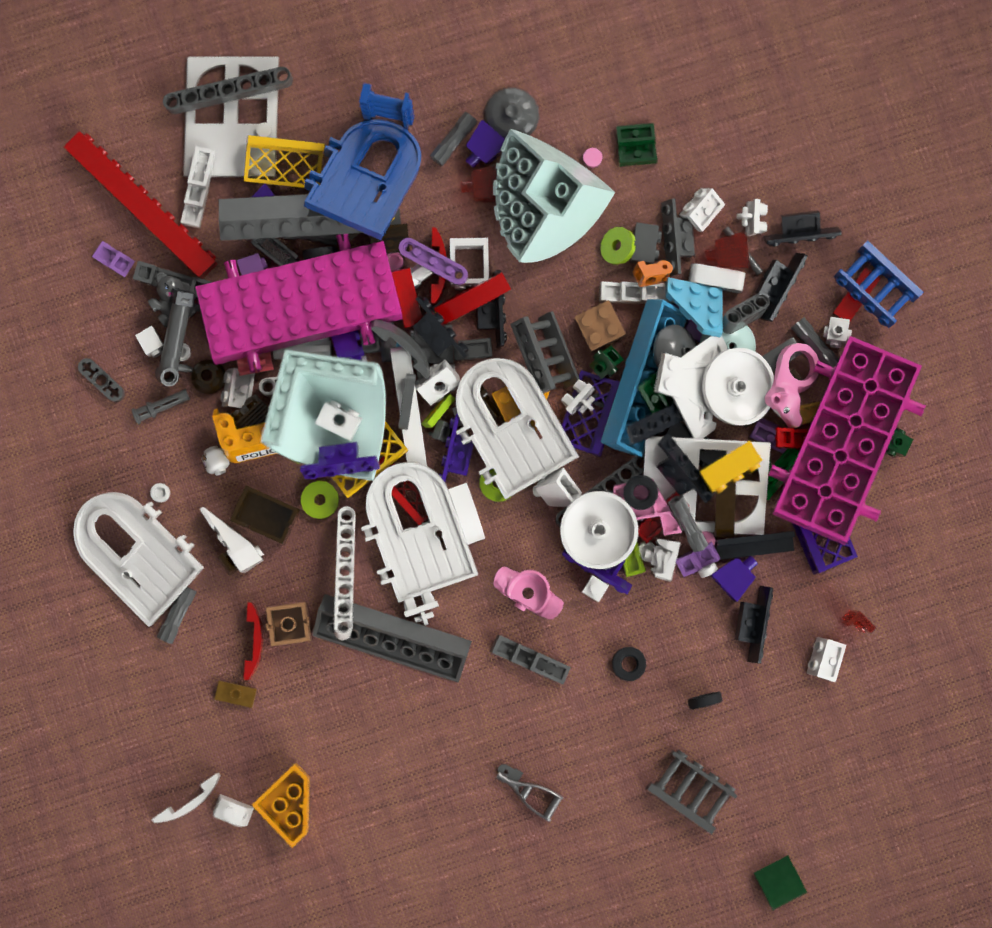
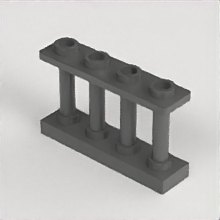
[510,311,580,394]
[646,749,738,834]

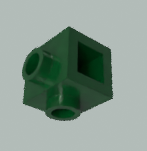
[589,346,624,379]
[885,428,914,457]

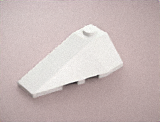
[200,507,264,573]

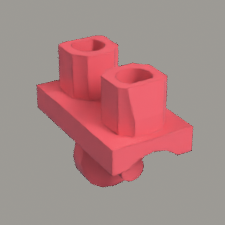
[236,352,274,376]

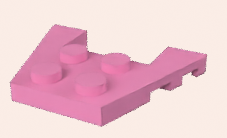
[613,478,682,536]

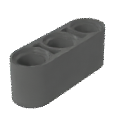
[723,294,770,334]

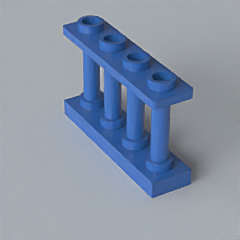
[359,83,415,130]
[833,240,924,328]

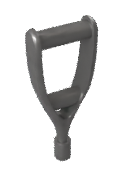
[496,772,564,822]

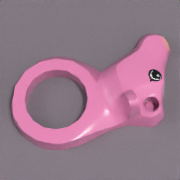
[765,343,819,429]

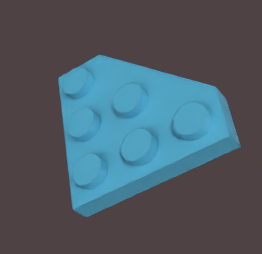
[665,277,723,337]

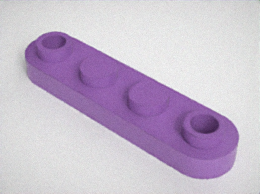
[399,238,468,285]

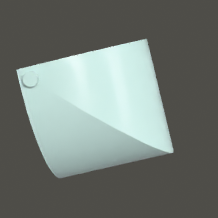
[261,350,386,481]

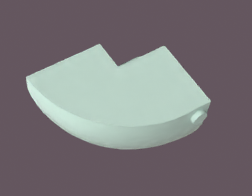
[493,129,615,263]

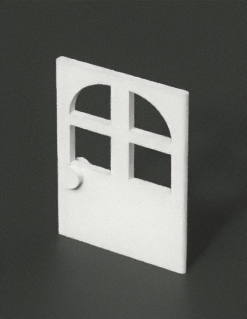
[183,57,279,177]
[641,436,770,535]

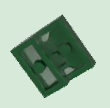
[616,123,658,167]
[637,370,675,414]
[754,855,807,910]

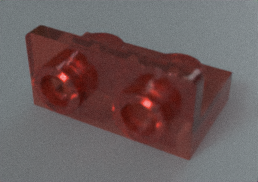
[841,610,876,633]

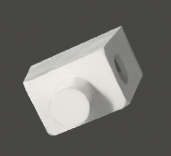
[533,468,582,507]
[213,794,254,827]

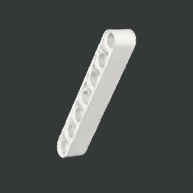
[390,347,427,466]
[334,506,355,640]

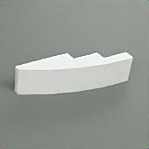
[180,146,215,228]
[599,281,676,304]

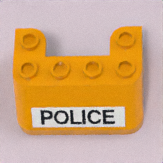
[212,408,278,463]

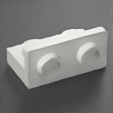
[679,188,725,232]
[221,368,255,409]
[807,637,846,682]

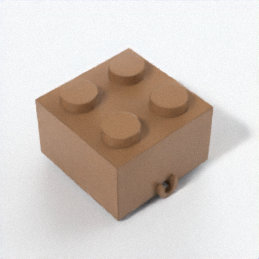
[575,300,626,353]
[266,602,312,646]

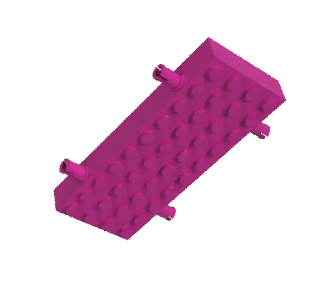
[195,234,403,373]
[768,336,926,545]

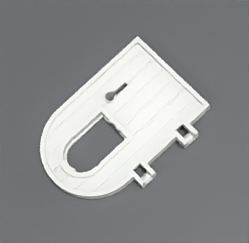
[456,358,579,499]
[361,462,478,603]
[74,492,204,627]

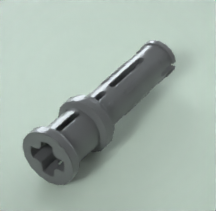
[131,389,190,425]

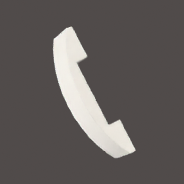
[152,772,221,823]

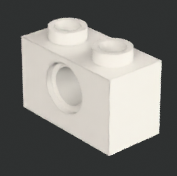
[415,360,460,406]
[315,400,362,440]

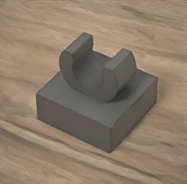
[428,420,452,443]

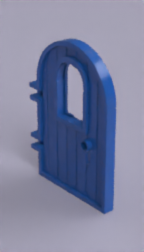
[304,120,421,240]

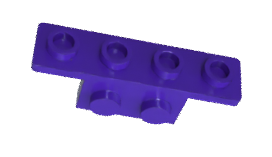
[439,414,474,483]
[300,442,380,479]
[562,549,632,594]

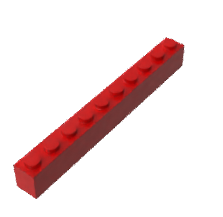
[64,131,218,279]

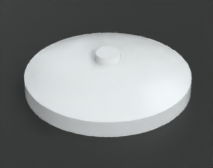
[702,348,774,425]
[561,491,638,569]

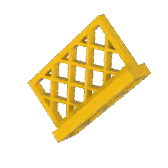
[243,135,325,188]
[332,421,409,498]

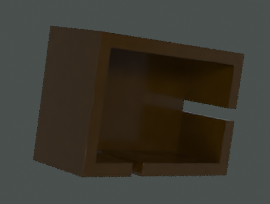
[230,486,301,545]

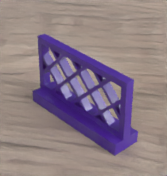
[562,370,620,458]
[792,523,858,575]

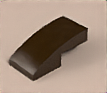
[218,552,239,575]

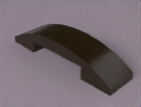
[714,480,736,538]

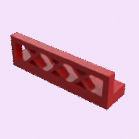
[376,456,429,525]

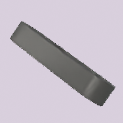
[78,358,125,402]
[398,373,416,430]

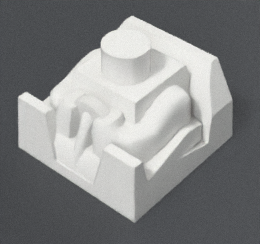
[644,539,680,582]

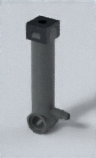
[155,288,196,386]

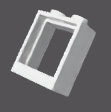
[450,238,489,290]

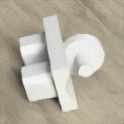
[737,199,768,236]
[561,380,595,416]
[404,592,439,626]

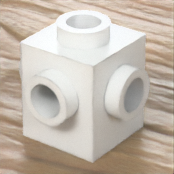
[823,317,852,348]

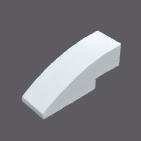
[448,483,485,545]

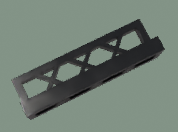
[715,531,795,560]

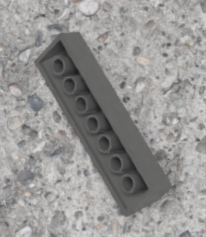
[219,194,363,241]
[312,594,472,683]

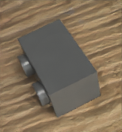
[630,222,662,265]

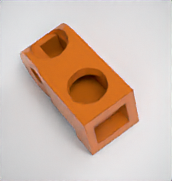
[633,260,673,287]

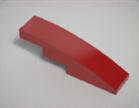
[433,272,511,324]

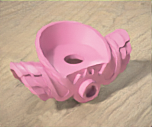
[493,567,563,620]

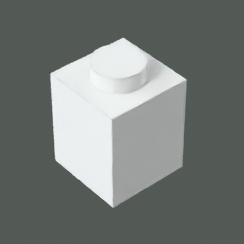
[135,326,163,358]
[581,575,609,602]

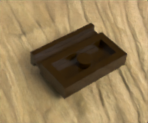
[370,224,410,253]

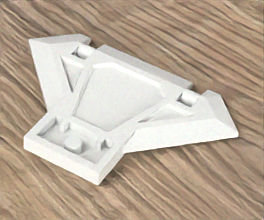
[654,335,728,439]

